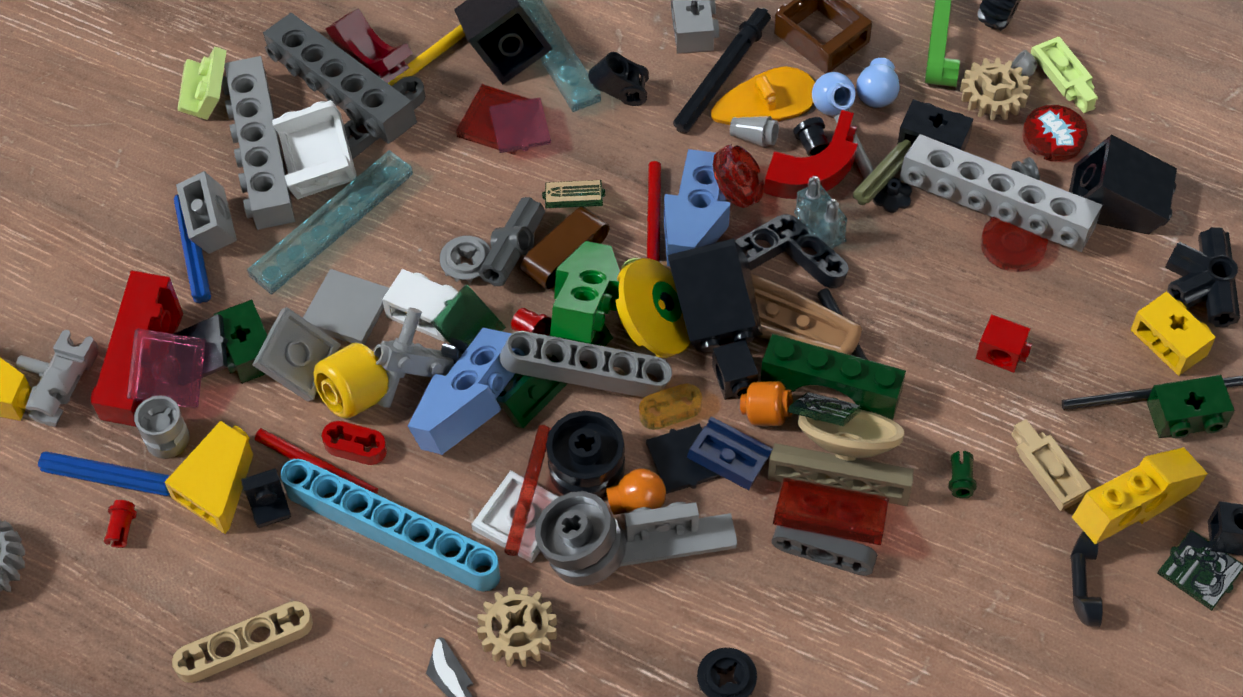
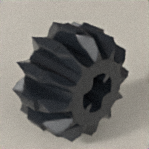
[977,0,1021,31]

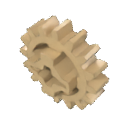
[960,58,1031,120]
[477,587,557,667]

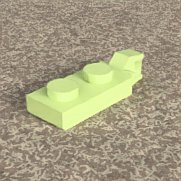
[1031,37,1098,113]

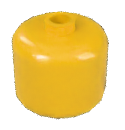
[313,342,389,419]

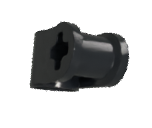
[588,52,649,106]

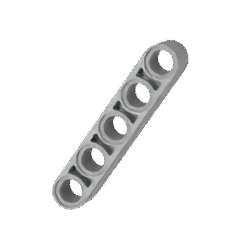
[500,331,672,398]

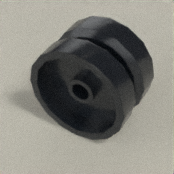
[546,410,625,499]

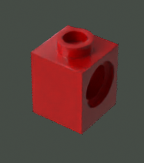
[975,314,1033,373]

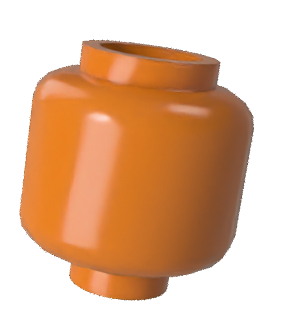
[740,381,793,426]

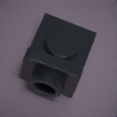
[241,468,291,528]

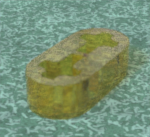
[639,383,702,430]

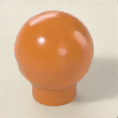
[607,468,666,515]

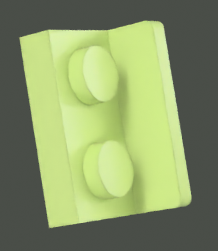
[177,47,227,120]

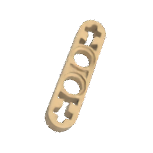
[172,601,313,683]

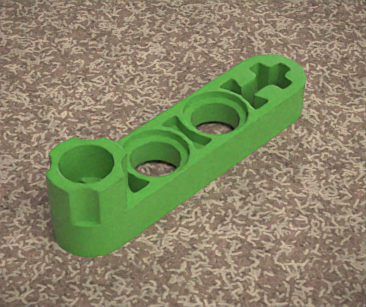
[925,0,960,87]

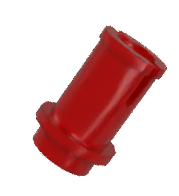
[104,500,137,548]

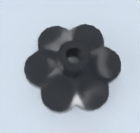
[873,177,912,213]

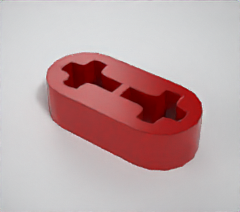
[321,421,387,465]

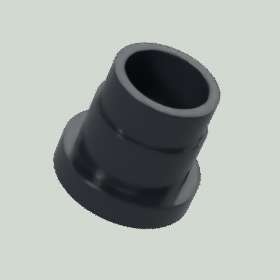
[793,117,829,156]

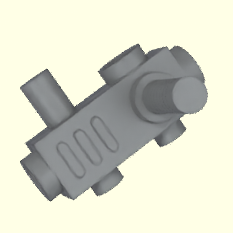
[374,307,454,408]

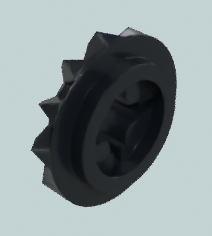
[697,647,757,697]

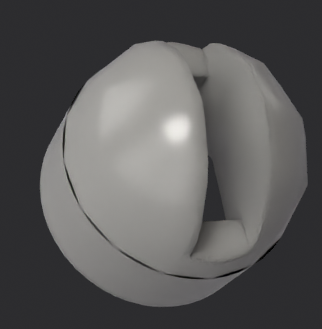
[1011,50,1037,77]

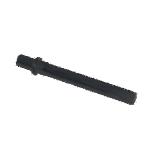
[673,8,771,133]

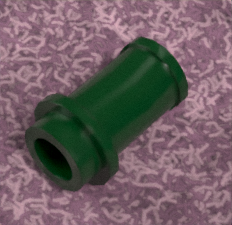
[948,451,977,499]

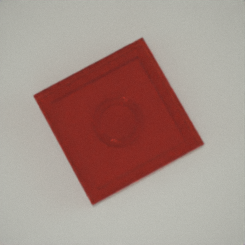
[456,84,540,155]

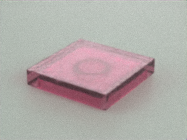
[127,328,206,408]

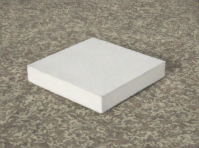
[471,470,559,563]

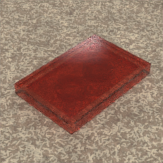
[773,478,889,545]

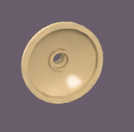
[798,406,904,461]

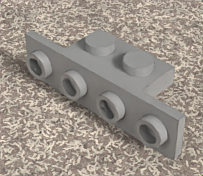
[619,502,737,567]

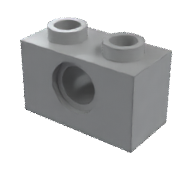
[176,171,237,254]

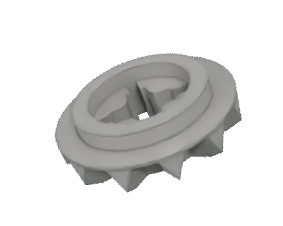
[439,236,491,283]

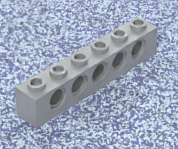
[222,56,295,230]
[900,134,1102,252]

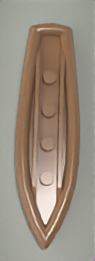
[660,261,862,355]

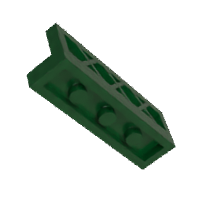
[496,324,614,428]

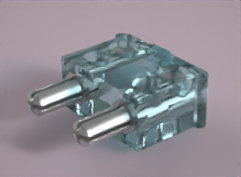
[794,176,847,249]

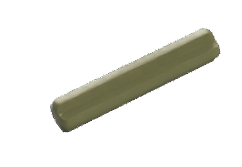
[853,140,912,205]

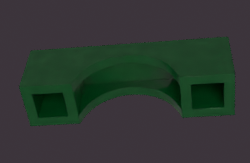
[761,334,906,420]

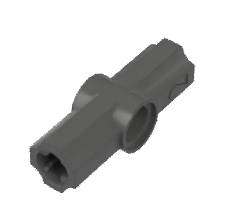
[478,197,545,286]

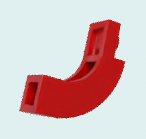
[764,110,858,199]

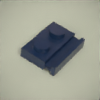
[687,416,773,490]

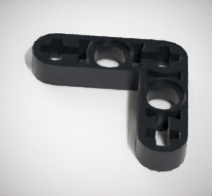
[735,214,849,288]

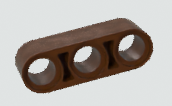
[521,206,610,290]

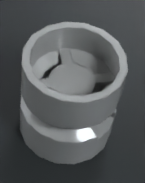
[134,395,190,459]

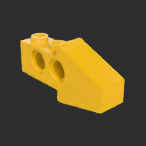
[1072,447,1208,544]

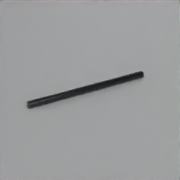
[1062,375,1243,410]

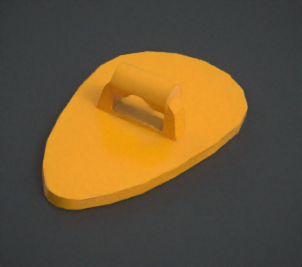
[711,66,815,125]

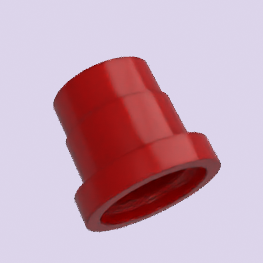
[511,308,552,336]

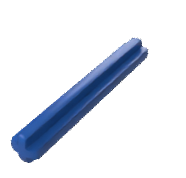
[174,194,211,304]
[38,451,170,496]

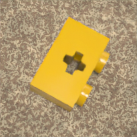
[1131,291,1216,376]

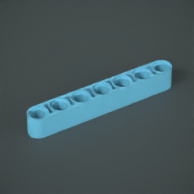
[281,459,501,592]

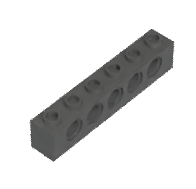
[263,13,417,144]

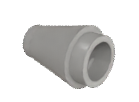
[730,116,779,148]

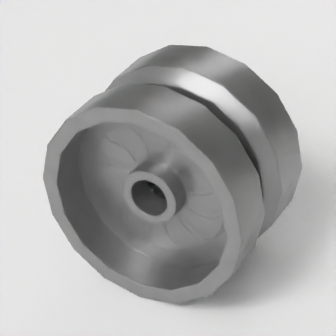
[535,491,627,586]

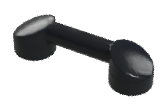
[1070,531,1103,627]

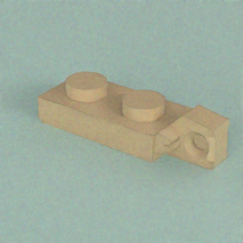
[1011,419,1092,511]

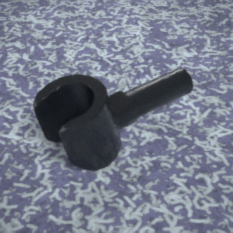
[441,337,468,365]

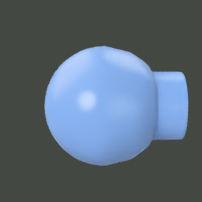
[856,58,900,108]
[812,72,856,116]

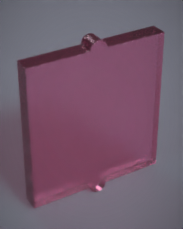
[489,97,551,153]

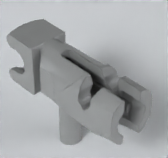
[16,330,98,426]

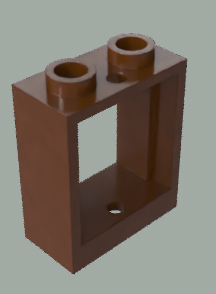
[774,0,872,74]

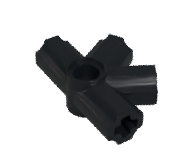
[1165,227,1240,327]

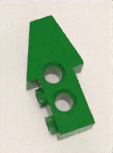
[550,241,620,344]

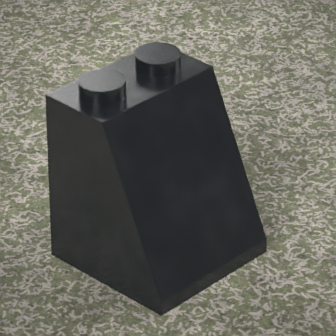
[454,0,553,85]
[1069,134,1177,235]
[668,238,763,352]

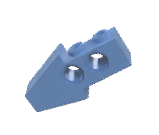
[664,149,730,267]
[408,328,525,455]

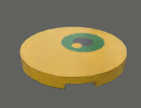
[615,258,690,358]

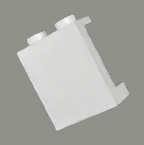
[272,100,357,199]

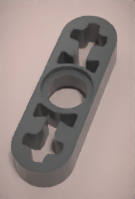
[771,522,878,576]

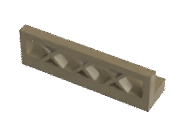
[768,443,914,506]

